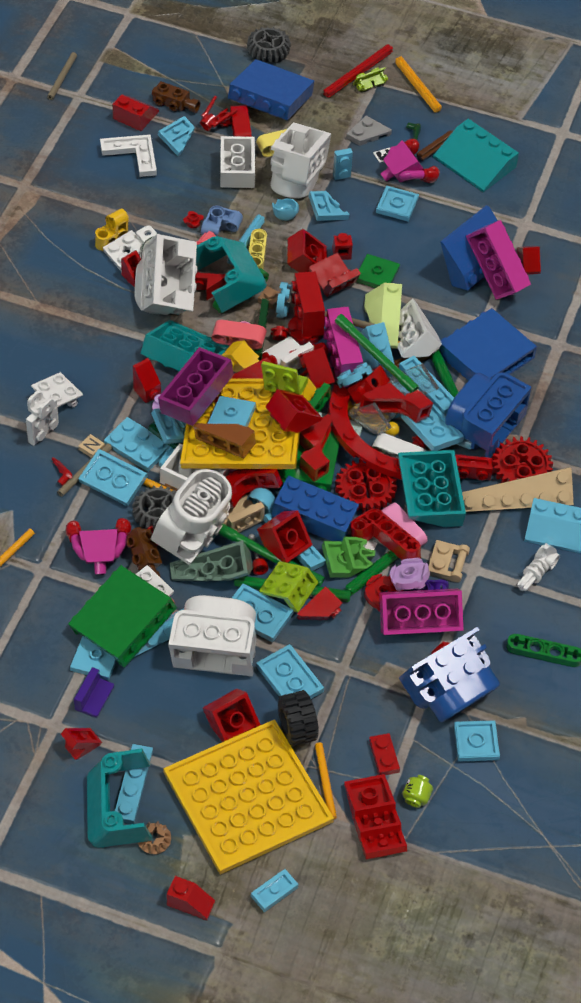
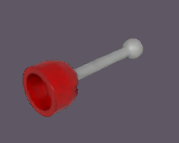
[248,534,269,575]

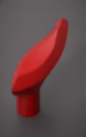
[52,457,72,486]

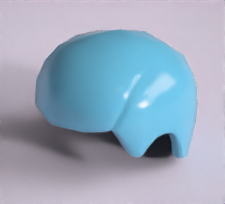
[272,198,299,221]
[247,488,276,514]

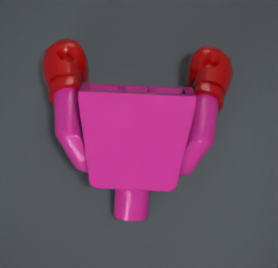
[380,139,440,183]
[65,518,131,575]

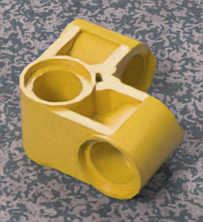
[95,208,129,251]

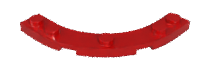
[328,385,402,480]

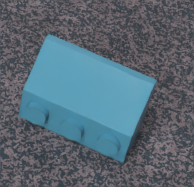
[358,322,396,384]
[524,498,581,554]

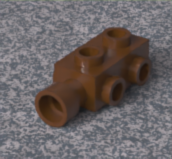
[152,81,201,113]
[126,527,162,578]

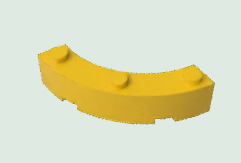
[221,340,317,401]

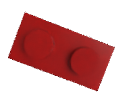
[369,733,400,775]

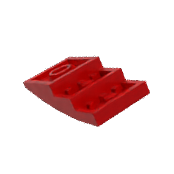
[344,774,407,859]

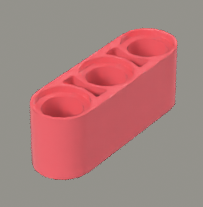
[211,320,267,349]

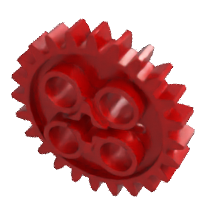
[492,436,553,483]
[335,459,397,513]

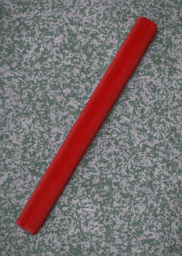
[323,44,393,98]

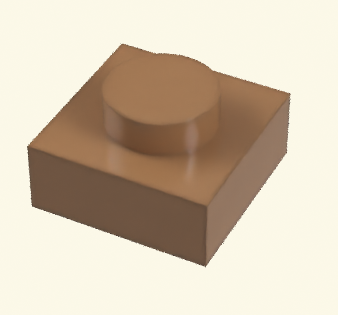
[258,286,281,309]

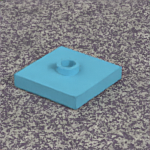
[376,186,419,222]
[208,396,256,427]
[70,636,117,681]
[454,720,500,762]

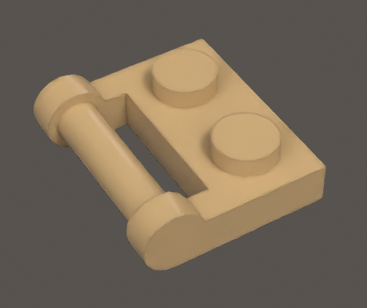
[428,540,470,582]

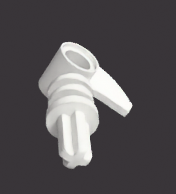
[517,543,560,591]

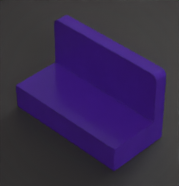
[74,667,114,718]

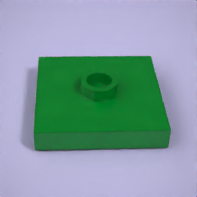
[356,254,400,288]

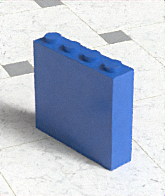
[228,59,314,120]
[439,308,537,381]

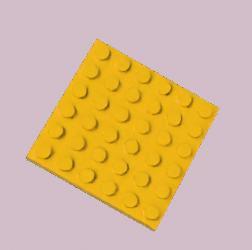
[180,379,304,469]
[163,719,334,875]

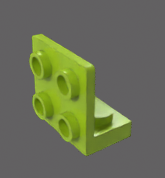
[261,361,308,395]
[259,561,318,612]

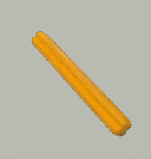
[395,56,442,113]

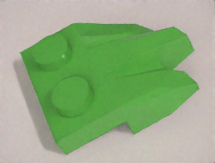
[321,537,376,578]

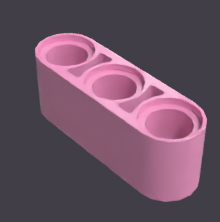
[381,502,428,546]

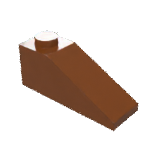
[193,423,256,459]

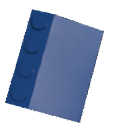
[440,205,498,291]

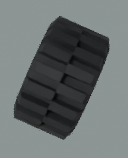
[278,690,319,746]

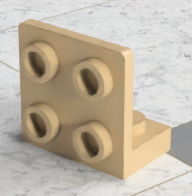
[223,494,265,532]

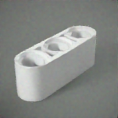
[371,433,426,459]

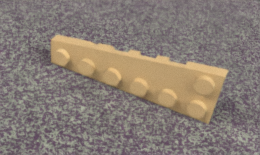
[462,468,574,512]

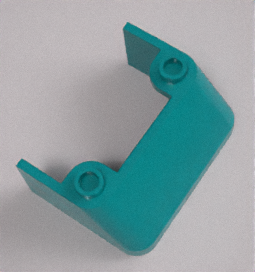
[196,236,267,313]
[87,748,152,848]

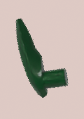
[406,122,421,140]

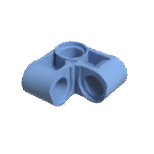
[201,205,243,236]

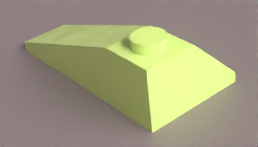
[364,283,402,349]

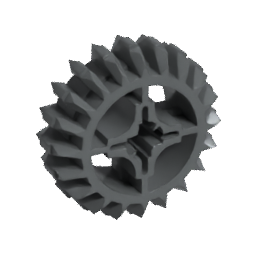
[247,26,291,64]
[132,485,176,532]

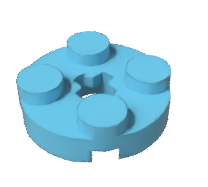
[276,282,292,318]
[337,362,373,388]

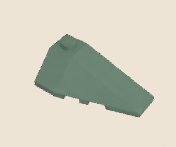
[170,540,253,581]

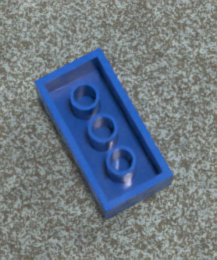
[271,475,359,541]

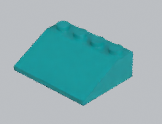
[433,118,519,192]
[141,320,229,372]
[398,450,466,527]

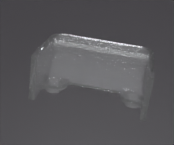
[348,363,439,435]

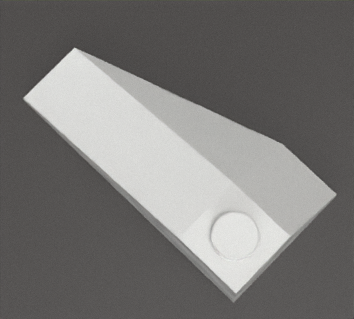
[398,299,442,358]

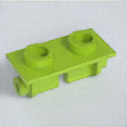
[353,67,388,92]

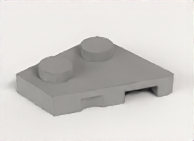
[346,116,392,146]

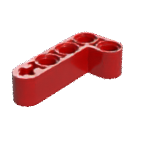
[351,509,421,560]

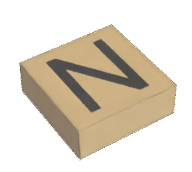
[78,434,105,458]

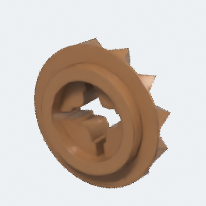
[138,821,171,854]

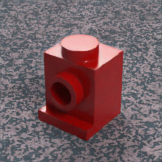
[332,233,353,260]

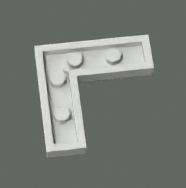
[100,135,157,177]

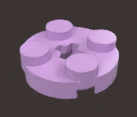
[390,558,430,591]

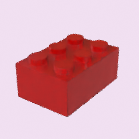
[291,271,325,337]

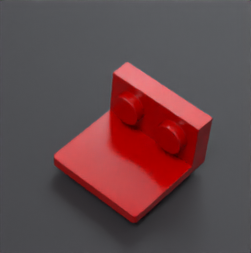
[309,253,361,297]

